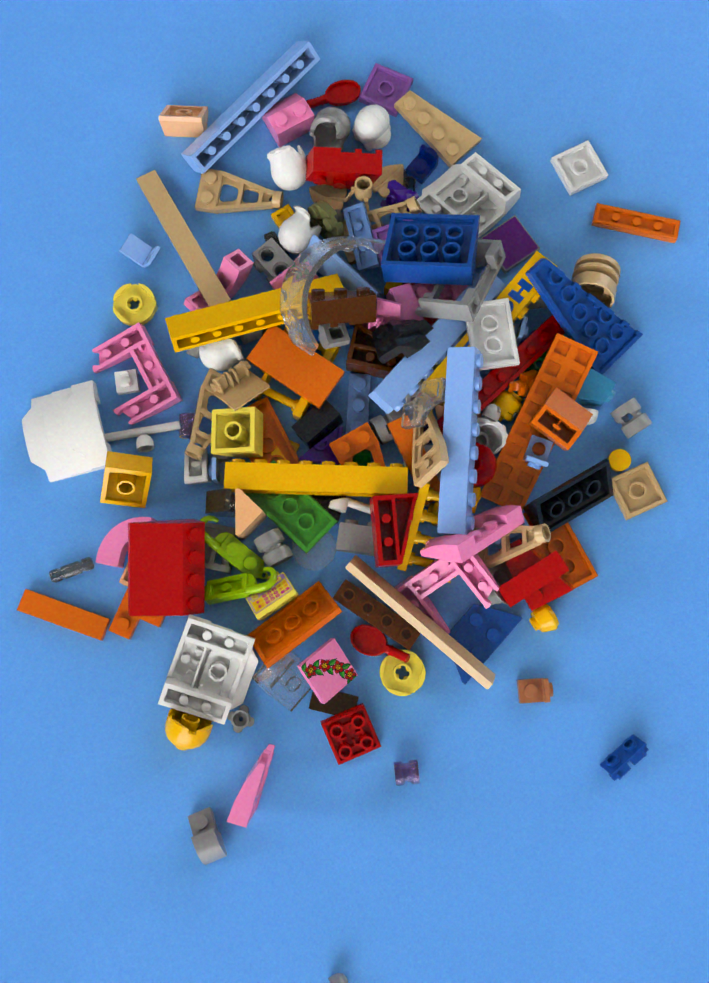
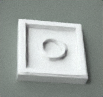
[550,140,608,196]

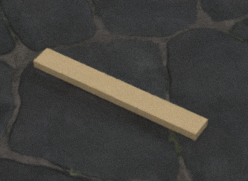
[136,170,231,307]
[345,555,496,690]

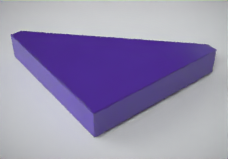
[298,426,344,465]

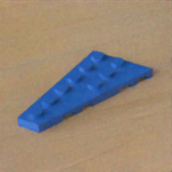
[525,258,643,375]

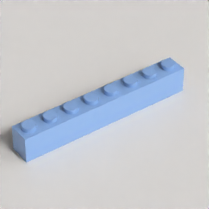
[181,41,320,174]
[368,268,505,414]
[437,347,483,535]

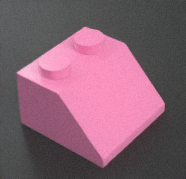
[261,93,315,147]

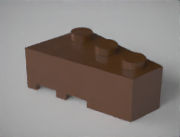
[305,287,376,330]
[346,324,405,379]

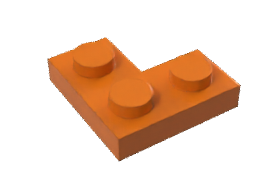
[108,588,166,639]

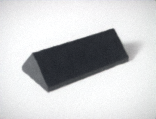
[523,459,614,532]

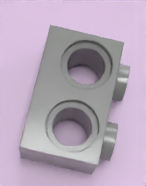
[252,237,294,287]

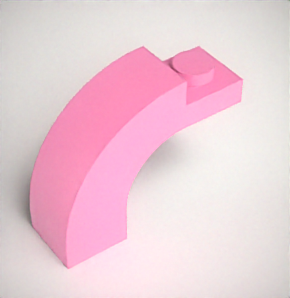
[184,248,254,311]
[95,517,156,568]

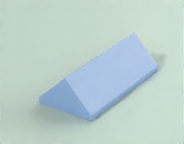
[304,235,386,299]

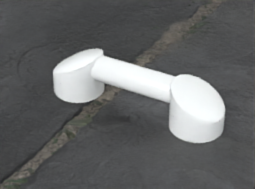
[328,498,371,522]

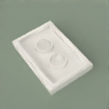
[465,298,520,371]

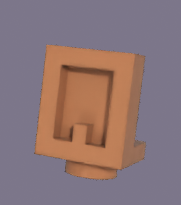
[517,678,553,704]

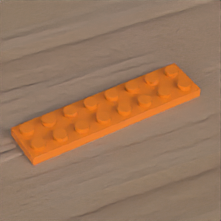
[481,333,598,511]

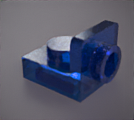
[405,144,439,184]

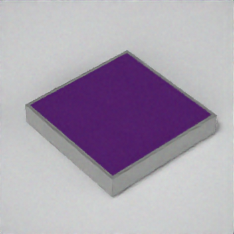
[480,215,540,274]

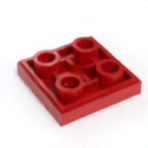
[321,703,381,765]

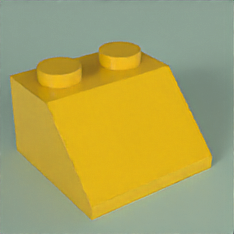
[100,451,153,508]

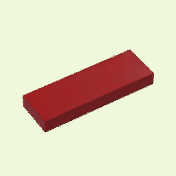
[499,550,570,607]

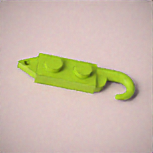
[199,515,269,580]
[204,567,277,605]

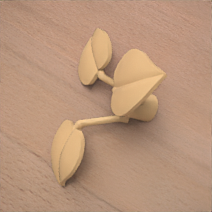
[309,164,404,230]

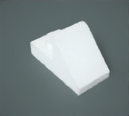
[184,448,211,485]

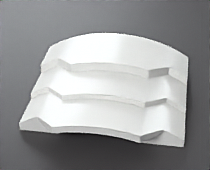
[417,152,521,238]
[22,380,112,483]
[158,614,259,725]

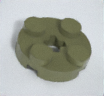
[308,200,344,245]

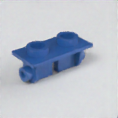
[600,734,649,781]

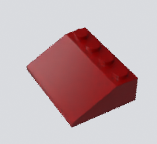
[128,519,205,616]

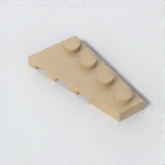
[394,90,482,168]

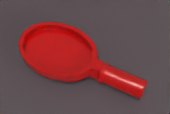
[306,80,361,108]
[350,625,410,663]

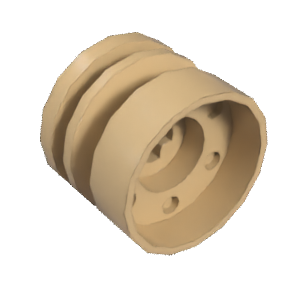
[572,253,621,308]

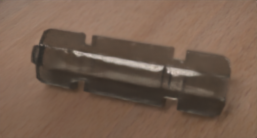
[49,557,94,582]

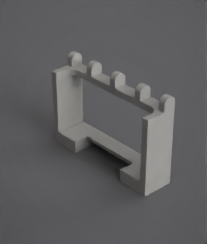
[415,239,506,322]

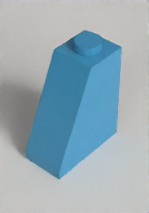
[575,369,616,406]

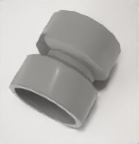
[610,397,652,439]
[369,410,404,445]
[254,527,294,568]

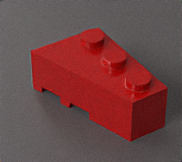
[306,146,382,190]
[369,493,419,568]
[499,538,575,611]

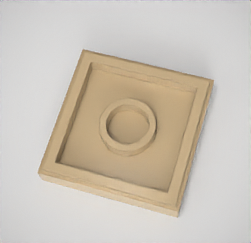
[611,462,668,520]

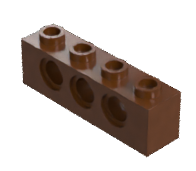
[333,579,421,650]

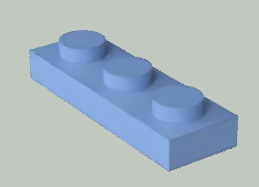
[343,202,381,273]
[346,374,371,434]

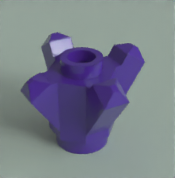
[380,180,419,219]

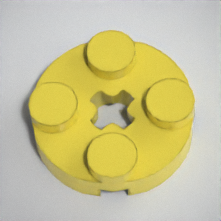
[112,283,158,327]
[379,649,426,696]

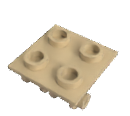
[209,361,270,411]

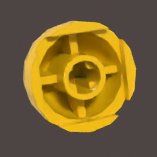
[165,709,213,750]

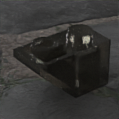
[205,488,235,517]

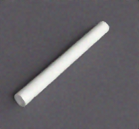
[104,421,181,442]

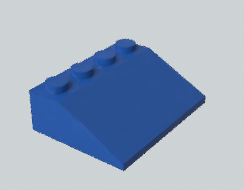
[381,213,480,286]

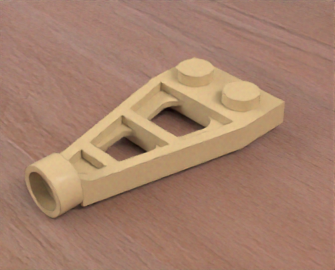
[195,169,283,214]
[340,196,422,265]
[185,368,230,460]
[412,398,449,488]
[471,523,551,569]

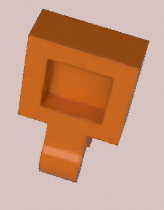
[508,370,538,397]

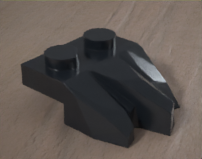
[372,319,433,364]

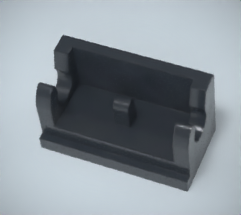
[291,400,343,449]

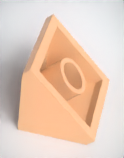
[159,105,208,138]
[235,489,267,540]

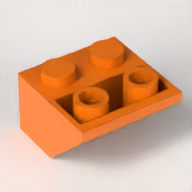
[528,387,593,451]

